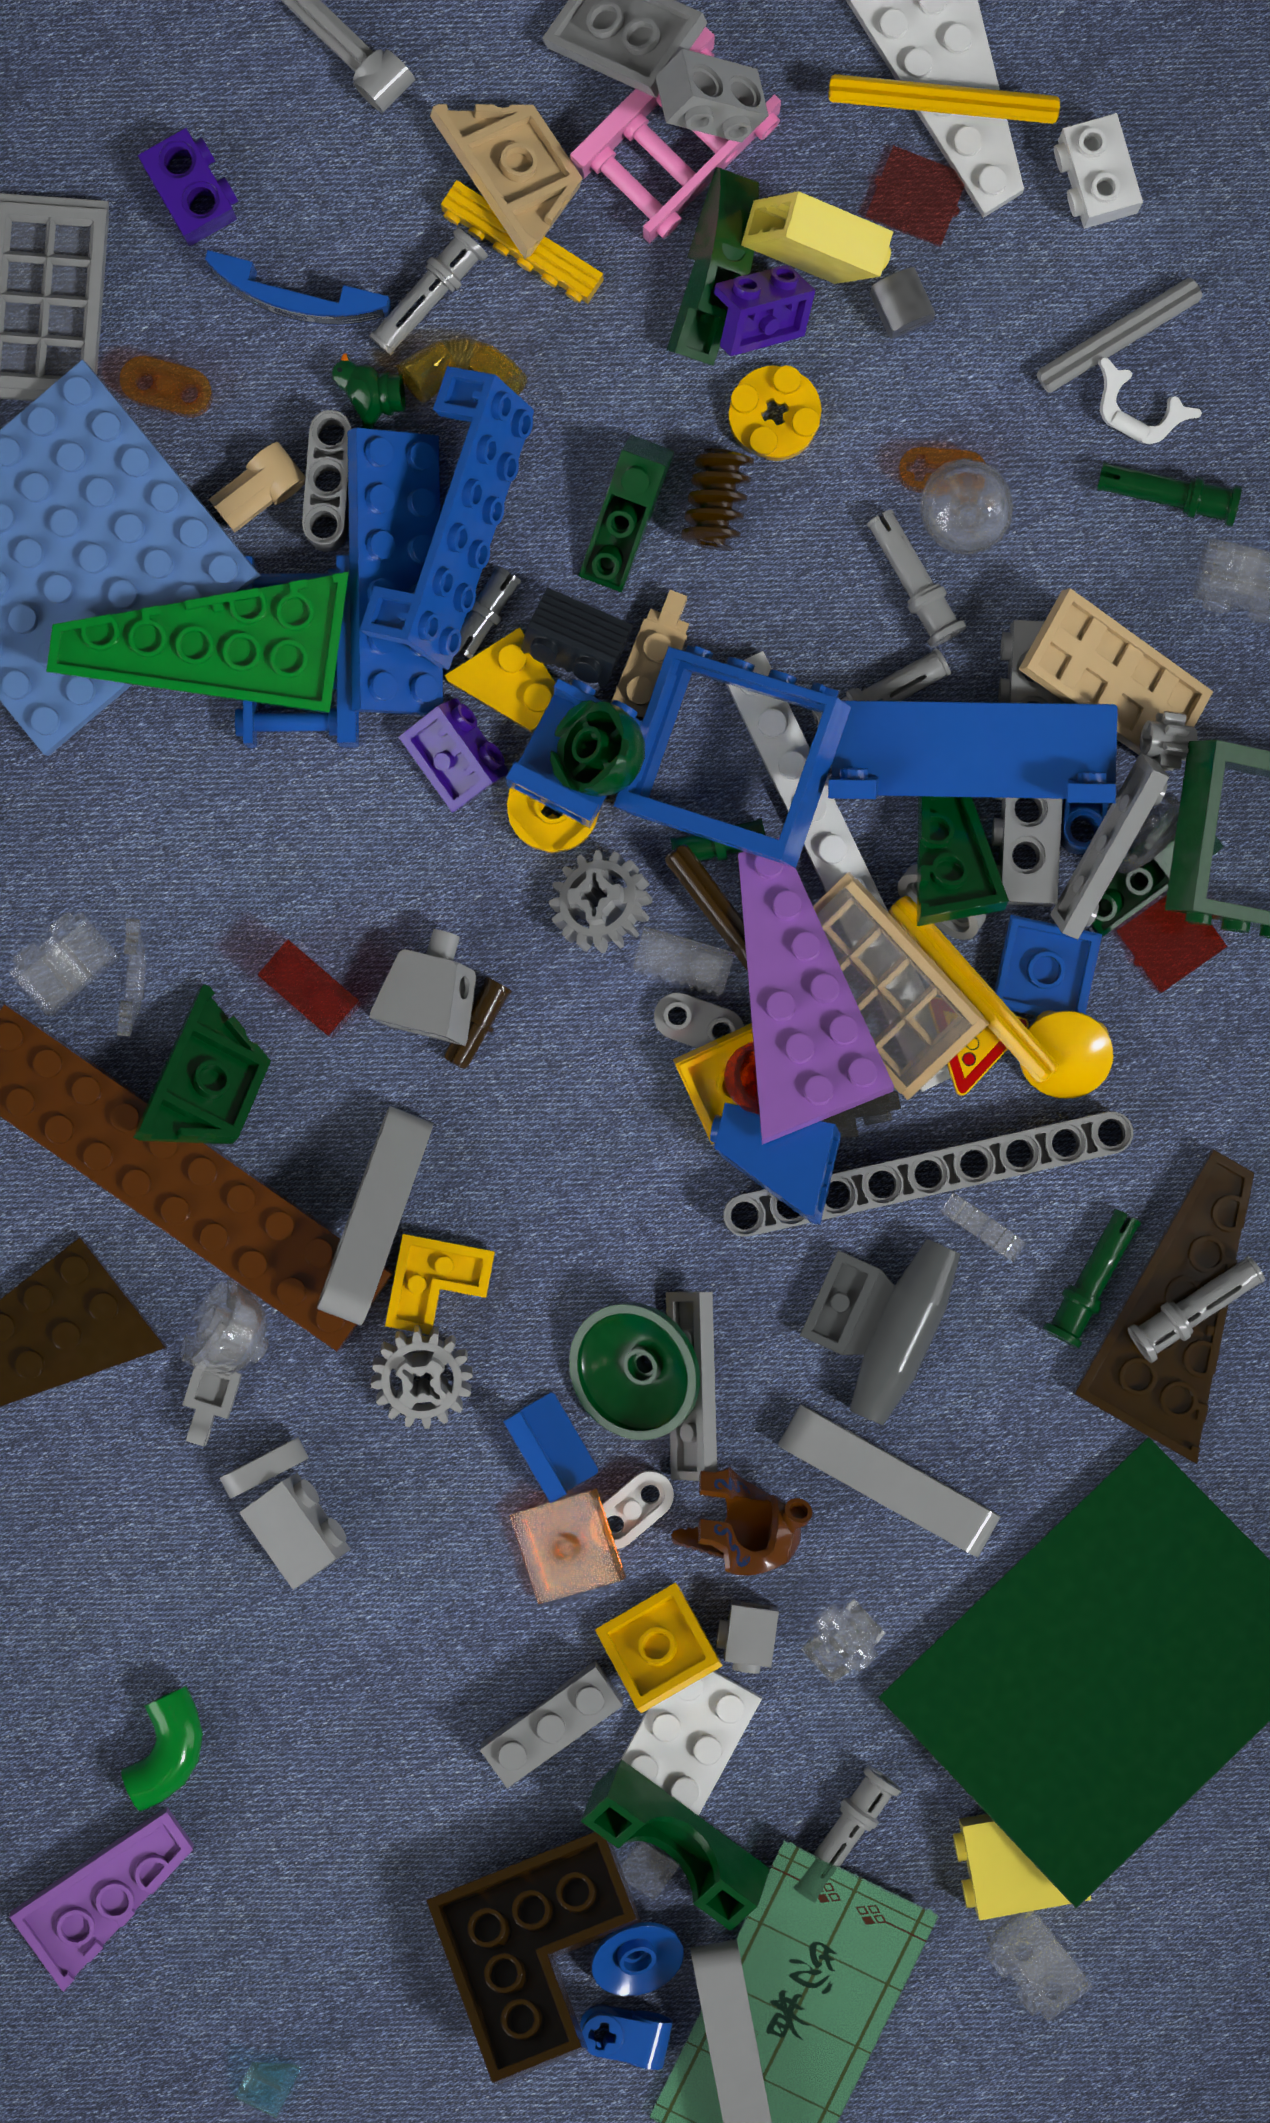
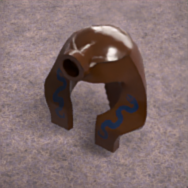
[671,1467,813,1576]

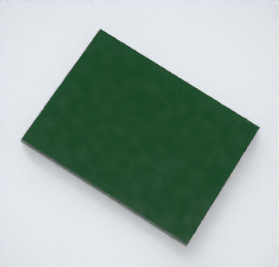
[878,1437,1270,1909]

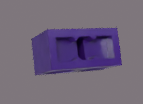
[137,128,238,247]

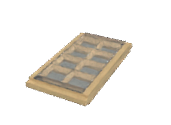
[813,872,989,1100]

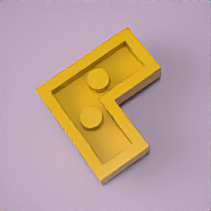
[385,1234,495,1335]

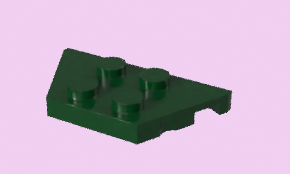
[133,984,271,1144]

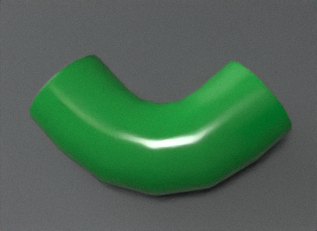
[121,1685,203,1812]

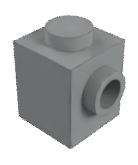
[716,1600,779,1674]

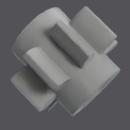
[1140,711,1198,771]

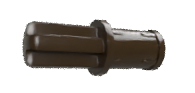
[444,977,512,1069]

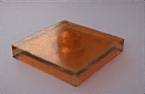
[509,1488,626,1604]

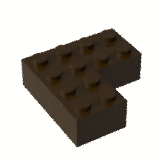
[426,1832,642,2084]

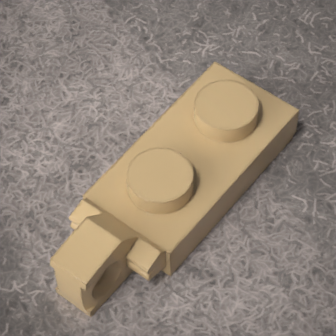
[611,590,690,719]

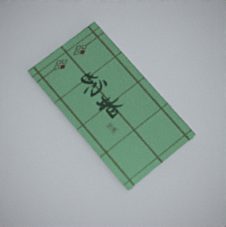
[650,1841,938,2123]

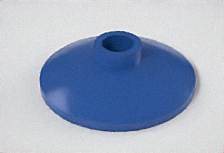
[591,1922,684,1996]

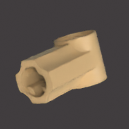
[209,442,306,533]

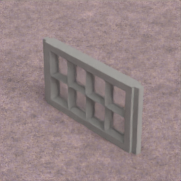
[0,193,109,401]

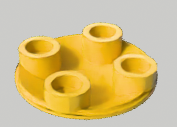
[1020,1011,1113,1099]

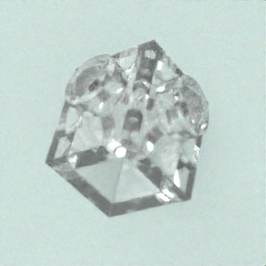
[801,1599,886,1684]

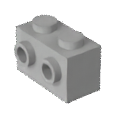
[239,1473,351,1590]

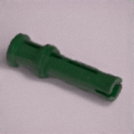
[1097,461,1242,527]
[1042,1209,1141,1349]

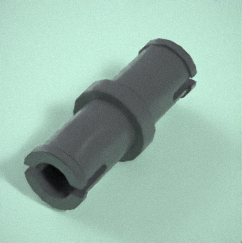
[459,565,521,659]

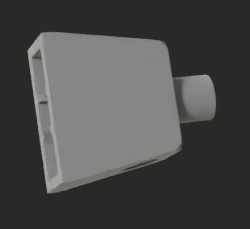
[369,929,476,1046]

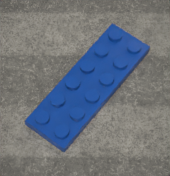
[347,428,443,715]

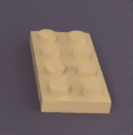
[1018,588,1213,771]

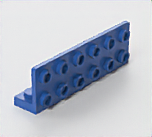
[360,366,534,669]
[828,700,1118,803]

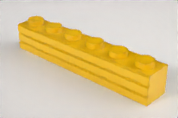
[441,180,604,304]

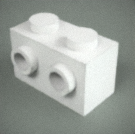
[1054,113,1143,229]

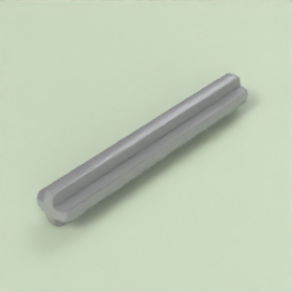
[1036,278,1203,393]

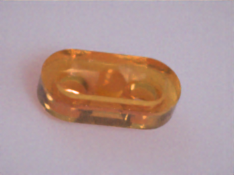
[120,356,213,418]

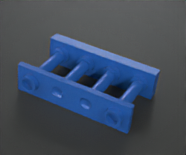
[235,555,359,748]

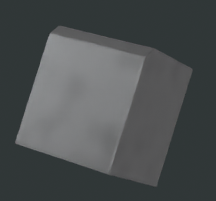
[870,267,935,340]

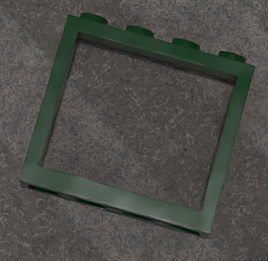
[1165,740,1270,939]

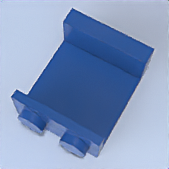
[506,679,642,828]

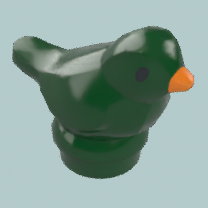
[331,353,405,429]

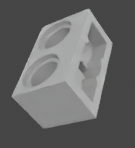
[655,48,769,143]

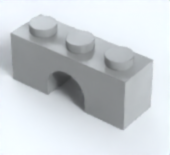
[480,1660,623,1789]

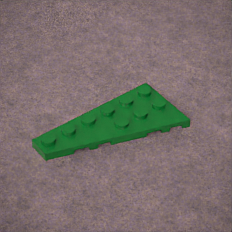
[46,572,349,713]

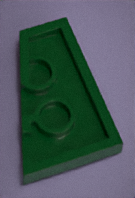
[917,796,1009,926]

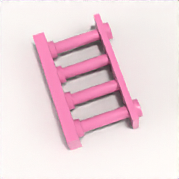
[570,27,781,244]

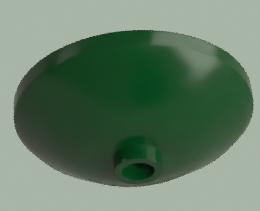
[569,1302,700,1440]

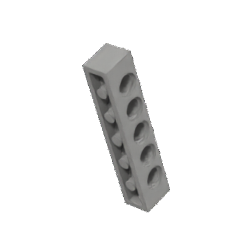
[991,620,1065,907]

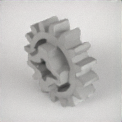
[549,850,652,953]
[371,1325,473,1429]

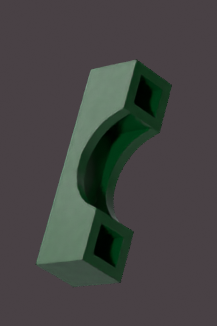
[581,1759,770,1931]

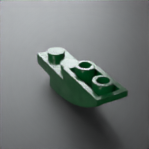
[666,167,759,366]

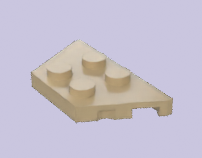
[430,104,583,259]

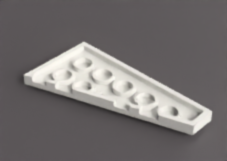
[846,0,1024,218]

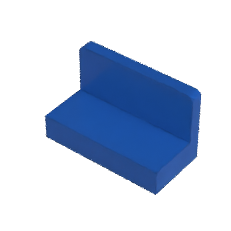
[503,1392,598,1504]

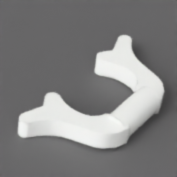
[1098,358,1202,444]

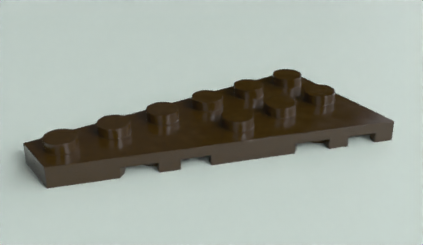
[1073,1150,1254,1464]
[0,1237,168,1407]

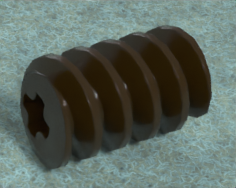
[681,448,754,551]

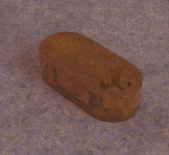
[898,447,988,496]

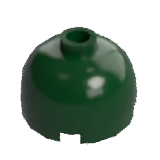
[550,700,645,797]

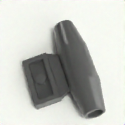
[800,1239,961,1426]

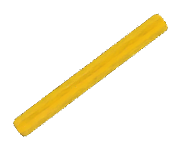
[828,74,1060,124]
[888,895,1058,1083]

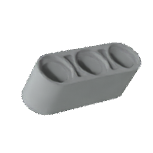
[302,410,352,552]

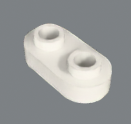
[591,1470,674,1549]

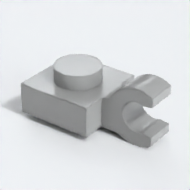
[182,1360,243,1447]

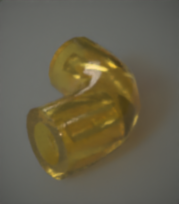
[397,338,528,403]

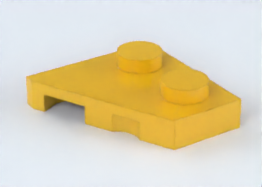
[444,627,556,733]

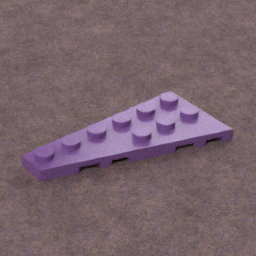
[738,837,894,1145]

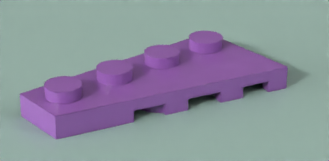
[9,1807,194,1992]

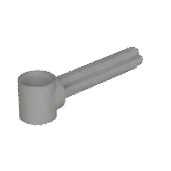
[281,0,415,113]

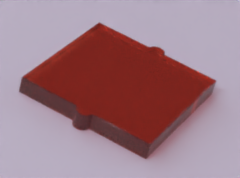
[865,145,964,247]
[1116,895,1228,994]

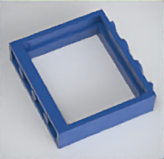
[613,645,851,868]

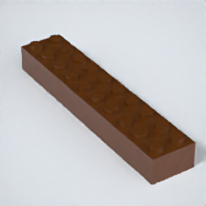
[0,1004,394,1352]

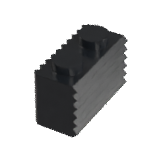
[521,587,633,687]

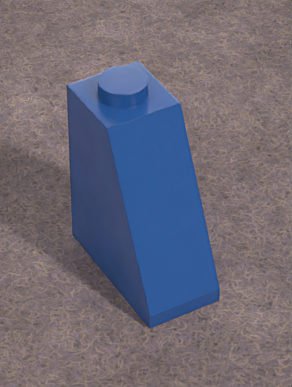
[710,1103,841,1225]

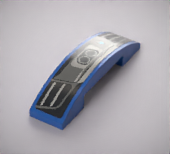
[205,250,392,325]

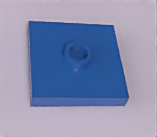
[993,915,1102,1017]

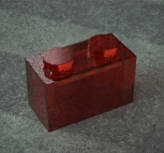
[257,939,363,1038]

